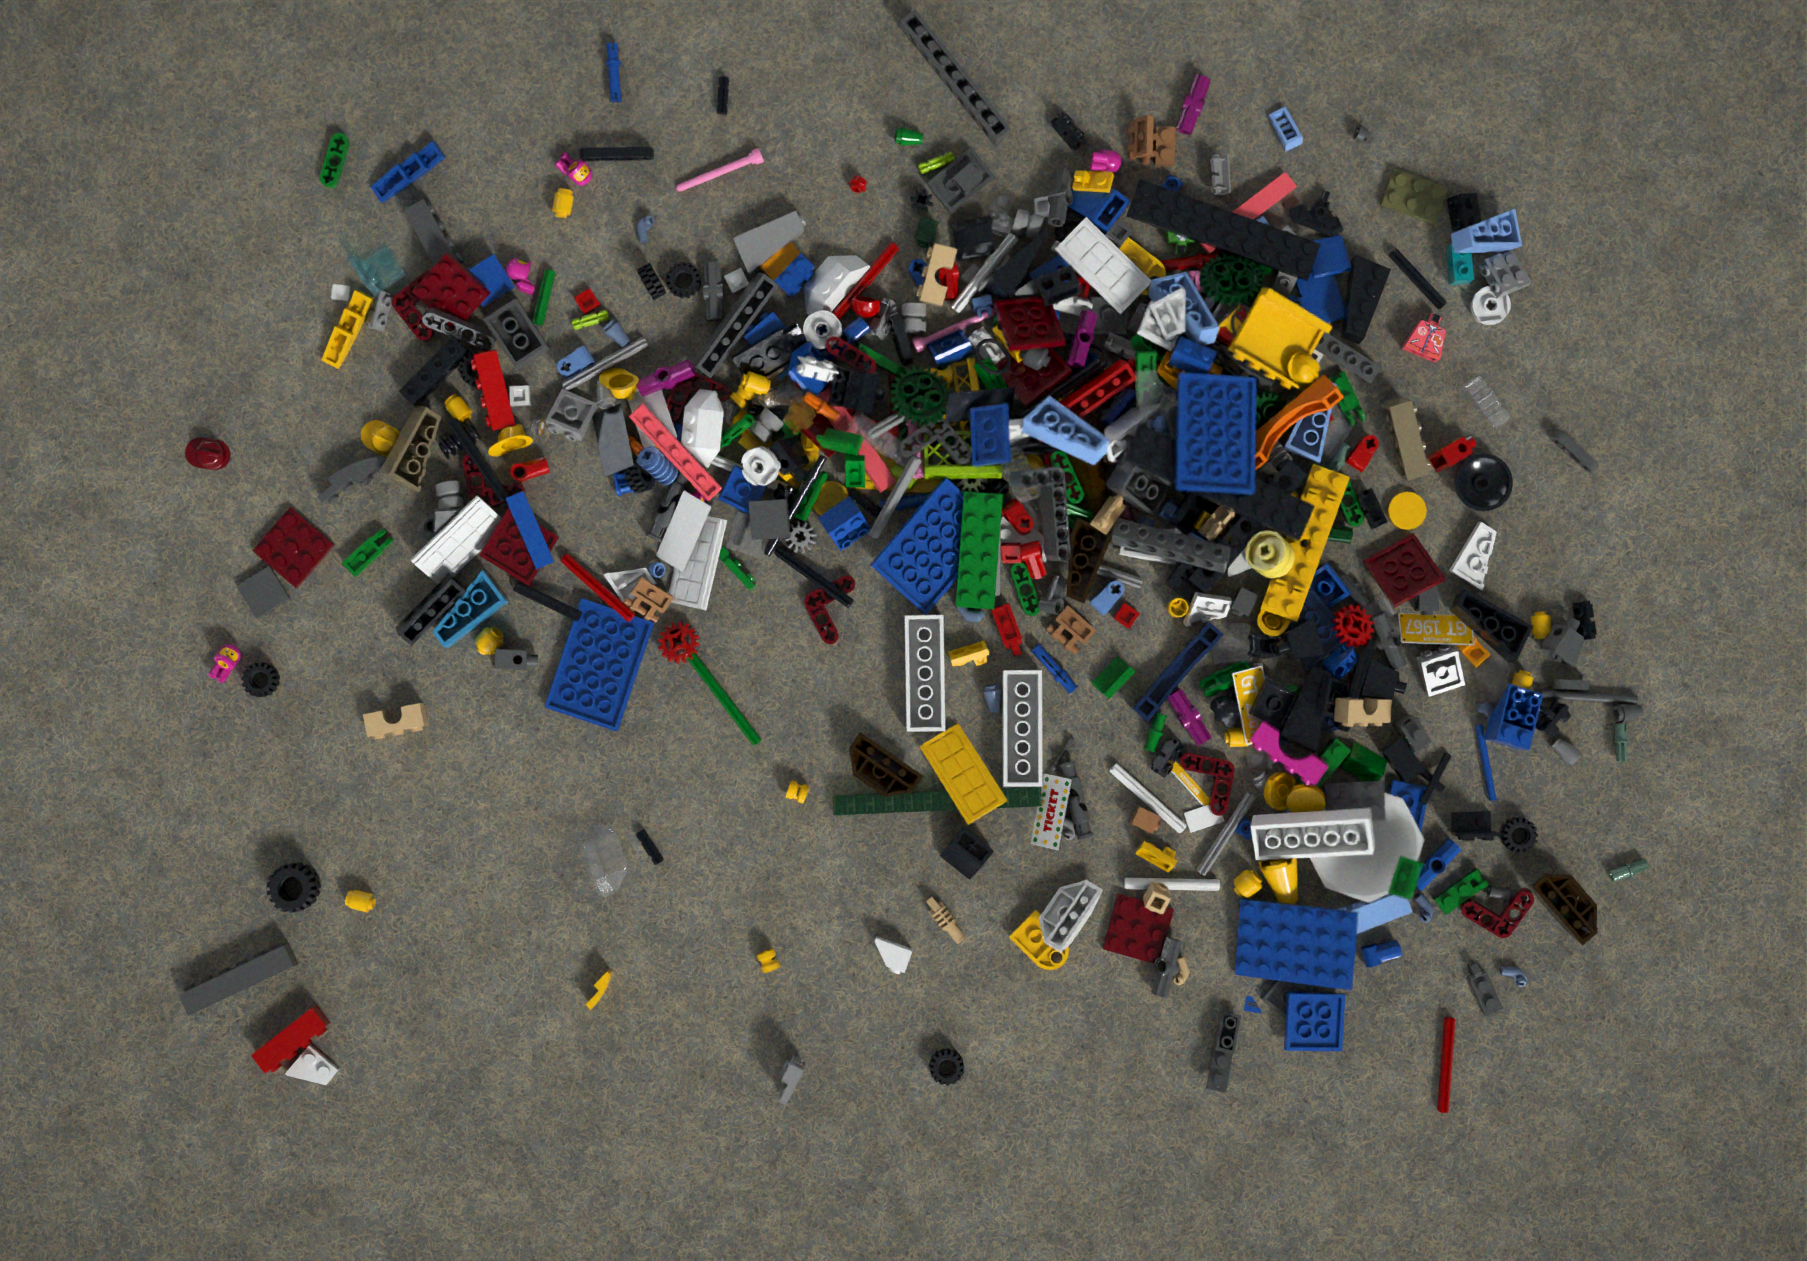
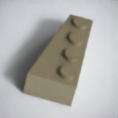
[1379,397,1430,481]
[379,405,441,493]

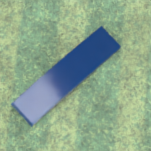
[371,141,446,203]

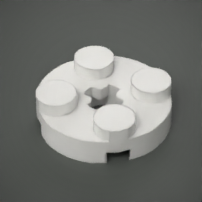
[1471,286,1511,325]
[803,310,842,350]
[741,446,781,486]

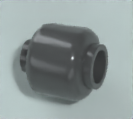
[1020,348,1051,370]

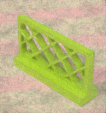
[923,431,1003,480]

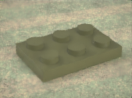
[1380,168,1448,225]

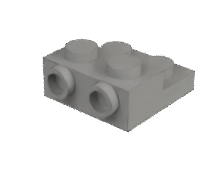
[1479,250,1531,298]
[546,389,597,442]
[1416,644,1465,696]
[778,1055,805,1105]

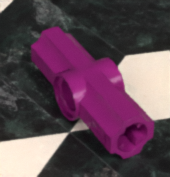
[1176,75,1211,135]
[1067,310,1098,369]
[636,359,695,397]
[1168,688,1212,746]

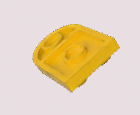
[1119,237,1166,295]
[1008,909,1069,970]

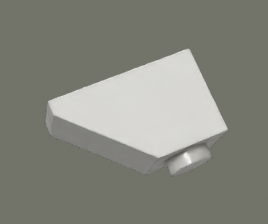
[875,936,912,974]

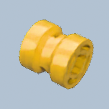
[729,384,756,409]
[1167,598,1188,618]
[785,780,810,804]
[756,948,781,973]

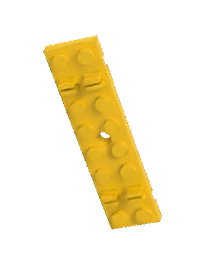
[1260,464,1350,622]

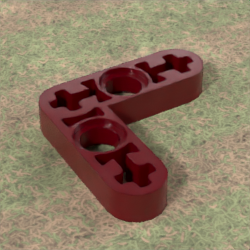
[392,270,434,342]
[825,336,876,373]
[666,373,731,423]
[462,454,526,507]
[804,576,855,644]
[1179,753,1235,816]
[1461,888,1534,938]

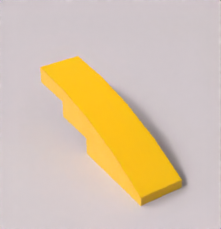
[321,289,374,369]

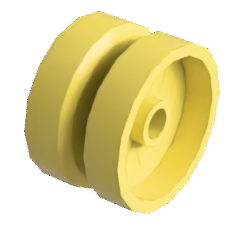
[1245,530,1295,579]

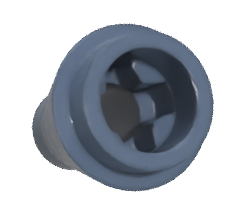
[603,319,631,348]
[983,683,1001,713]

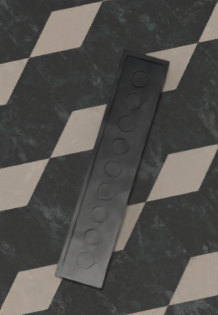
[1126,179,1321,281]
[1122,423,1315,542]

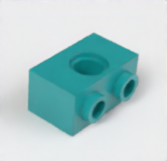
[1445,243,1474,285]

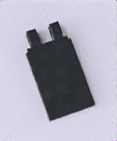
[731,323,807,380]

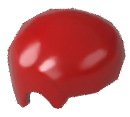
[852,297,881,318]

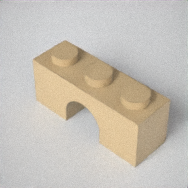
[917,243,957,307]
[1334,698,1392,727]
[363,703,428,740]

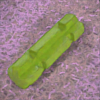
[918,152,955,174]
[572,310,609,330]

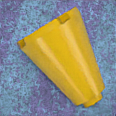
[1258,858,1298,904]

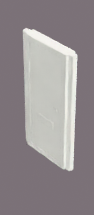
[1054,217,1151,314]
[411,495,502,584]
[669,516,727,610]

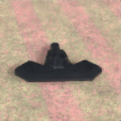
[1289,190,1343,237]

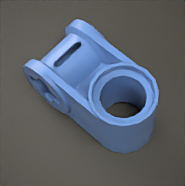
[557,346,596,379]
[1089,580,1124,616]

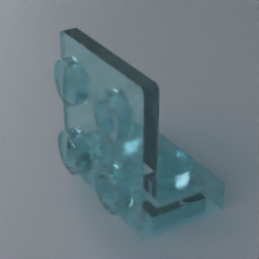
[348,246,406,296]

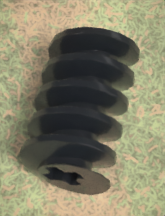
[439,421,482,459]

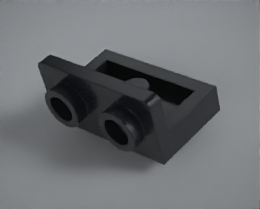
[1447,193,1482,233]

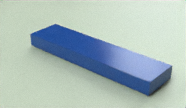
[505,491,554,570]

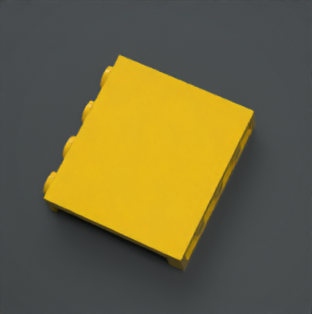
[1228,288,1332,389]

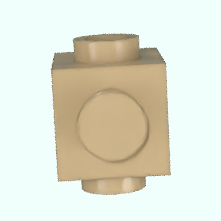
[1143,881,1171,915]

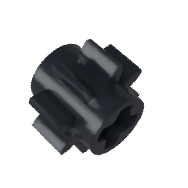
[910,189,933,214]

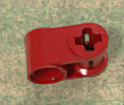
[1345,435,1379,472]
[1001,498,1034,536]

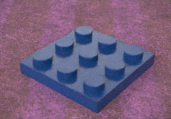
[1284,992,1345,1051]

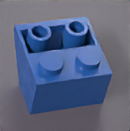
[788,341,828,396]
[818,496,871,551]

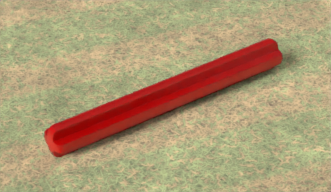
[832,242,899,319]
[561,553,635,622]
[1437,1017,1456,1113]

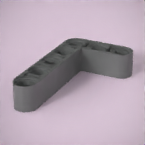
[1009,467,1070,561]

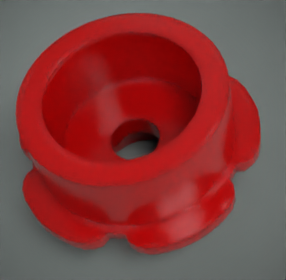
[849,176,867,193]

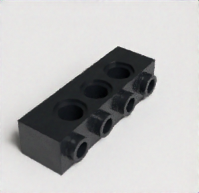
[399,337,470,406]
[395,573,465,646]

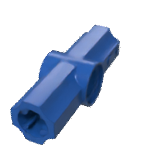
[818,316,871,361]
[1416,838,1461,891]

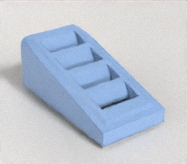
[1268,106,1303,151]

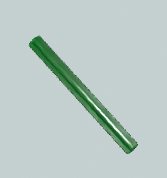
[686,653,761,746]

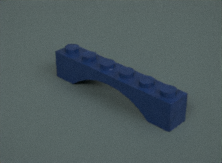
[1131,622,1224,722]

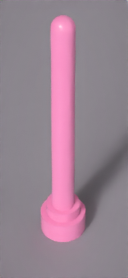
[676,148,764,192]
[911,307,996,353]

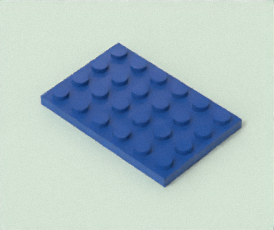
[1175,373,1256,494]
[870,477,964,615]
[545,598,655,732]
[1235,898,1359,990]

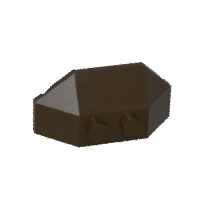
[849,732,923,798]
[1531,874,1598,945]

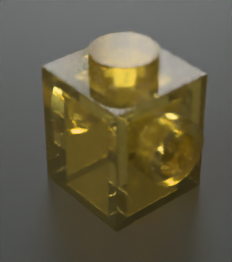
[783,401,816,434]

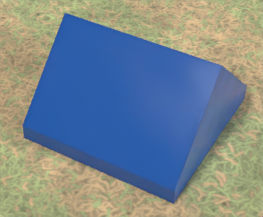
[927,330,973,370]
[1310,563,1351,608]

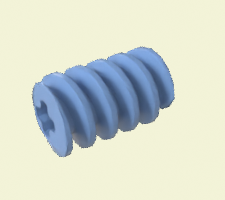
[637,446,678,485]

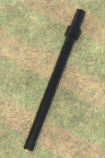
[764,455,827,557]

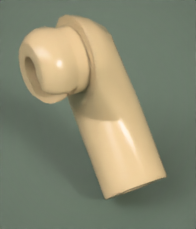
[1173,956,1190,985]

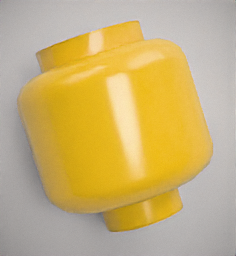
[475,627,504,655]
[1233,870,1262,898]

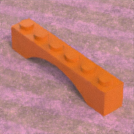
[1255,375,1344,471]

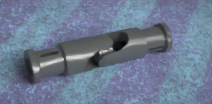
[646,470,688,542]
[1059,761,1094,839]

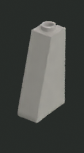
[733,211,806,276]

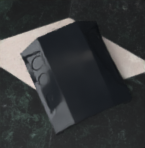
[952,215,995,261]

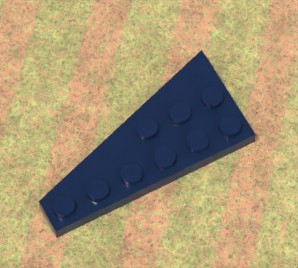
[1270,578,1351,672]

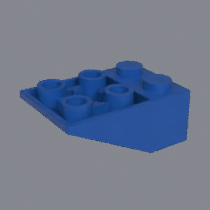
[1067,186,1131,235]
[1484,684,1543,750]

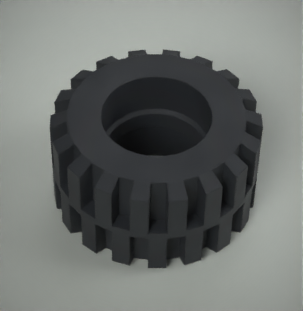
[266,862,321,913]

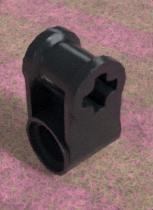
[1247,634,1282,659]

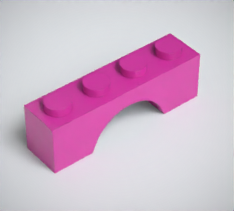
[1250,720,1329,785]

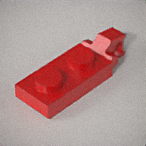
[991,603,1023,657]

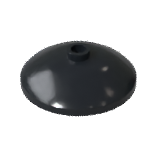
[1454,454,1513,511]

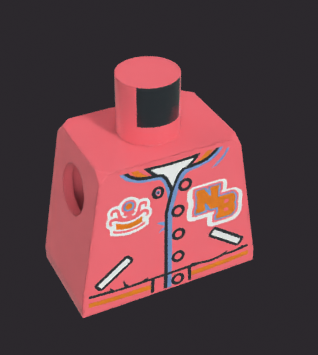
[1401,313,1446,363]

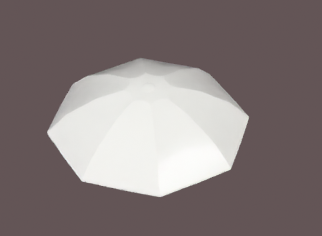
[1310,793,1424,903]

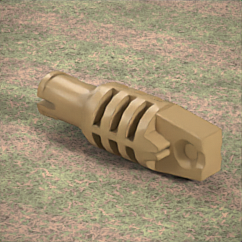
[926,897,966,944]

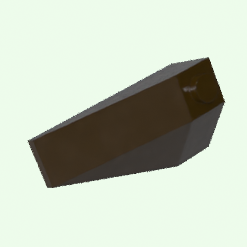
[1067,455,1109,518]
[1066,518,1113,603]

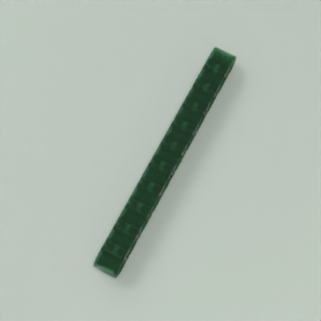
[832,787,1042,815]

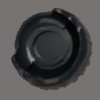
[1210,696,1240,727]

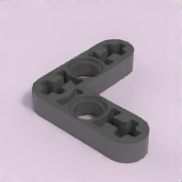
[899,418,971,465]

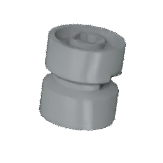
[1011,208,1044,239]
[902,303,926,334]
[747,408,784,444]
[435,481,464,509]

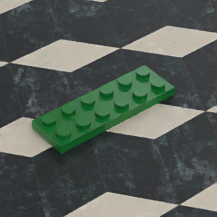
[956,491,1003,609]

